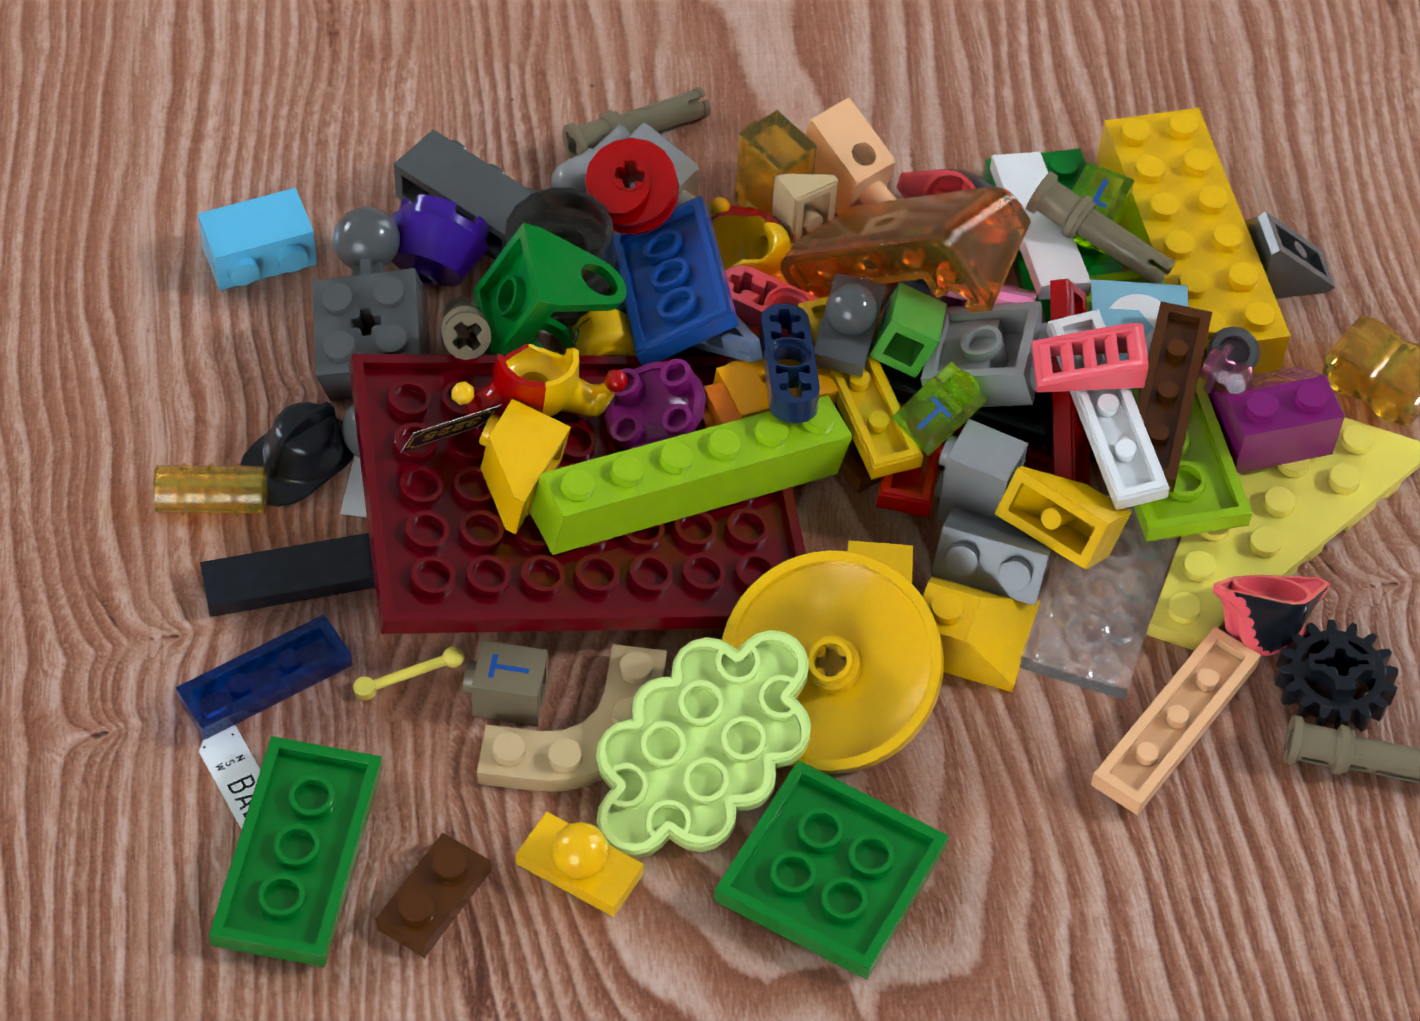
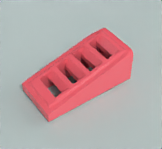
[1031,323,1149,392]

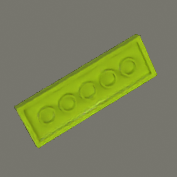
[1086,267,1253,542]

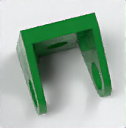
[473,223,627,355]

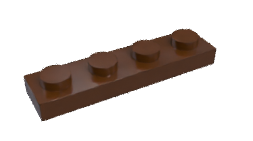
[1137,301,1212,492]

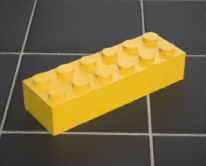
[1097,107,1291,385]

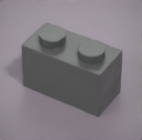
[930,506,1053,605]

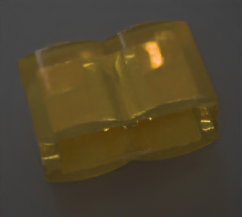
[1322,315,1420,427]

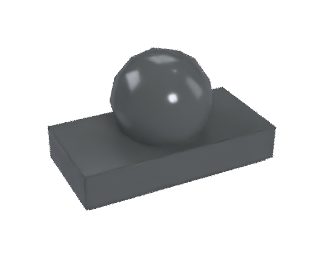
[814,273,887,377]

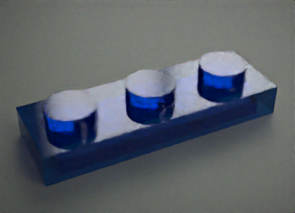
[176,614,352,740]

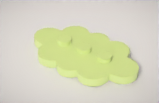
[596,630,811,860]

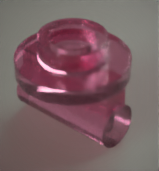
[1199,343,1254,394]

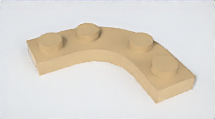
[477,644,667,792]

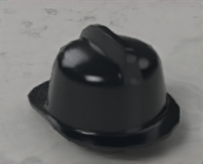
[238,402,354,507]

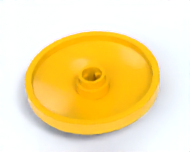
[722,550,944,774]

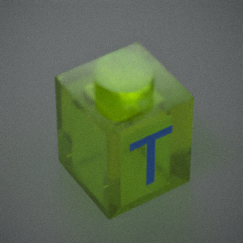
[1072,162,1134,254]
[892,361,988,456]

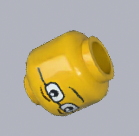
[571,309,636,356]

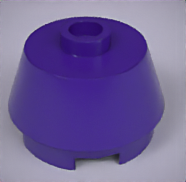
[391,194,489,286]

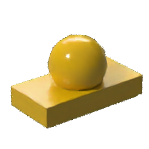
[516,811,644,917]

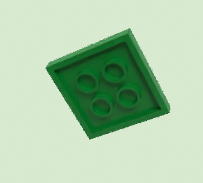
[714,760,949,980]

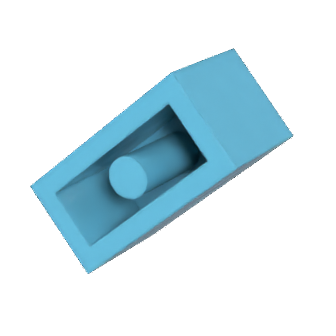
[198,188,317,291]

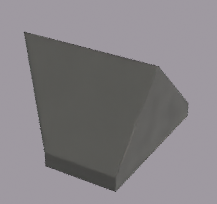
[1245,211,1335,299]

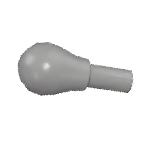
[551,124,631,204]

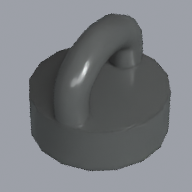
[1205,327,1260,382]

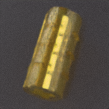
[153,463,268,516]

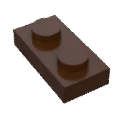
[376,833,491,958]

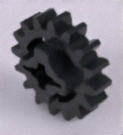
[1274,620,1399,732]

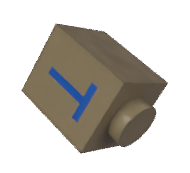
[463,640,548,726]

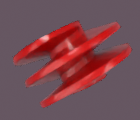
[585,138,680,235]

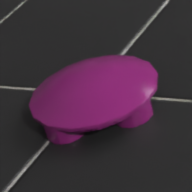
[604,359,707,450]

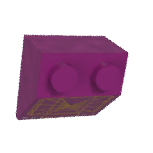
[1204,367,1345,473]

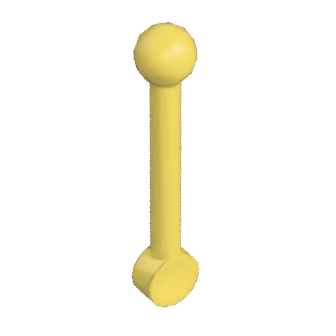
[353,646,464,701]

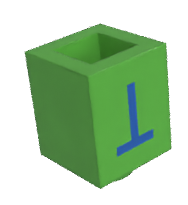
[869,282,947,378]

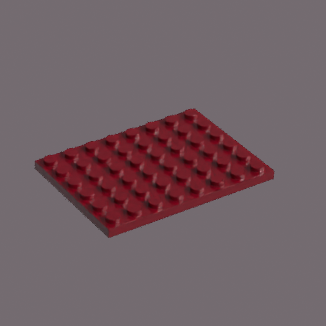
[349,354,806,634]

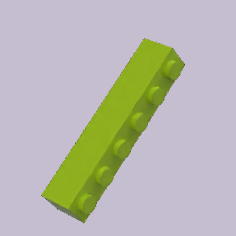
[530,395,852,555]

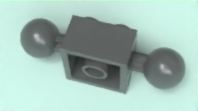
[312,206,430,458]

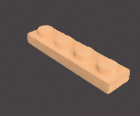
[1091,626,1261,816]

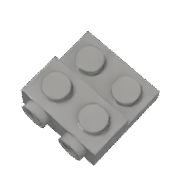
[921,301,1049,407]

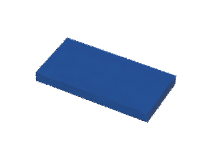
[611,196,739,366]

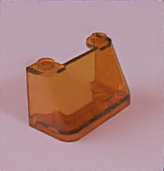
[780,187,1031,313]

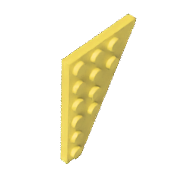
[1147,417,1420,651]

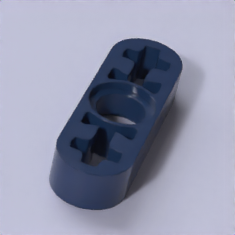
[760,303,820,423]

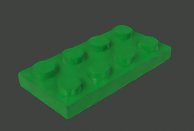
[209,736,383,967]

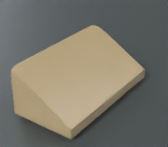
[772,174,838,265]

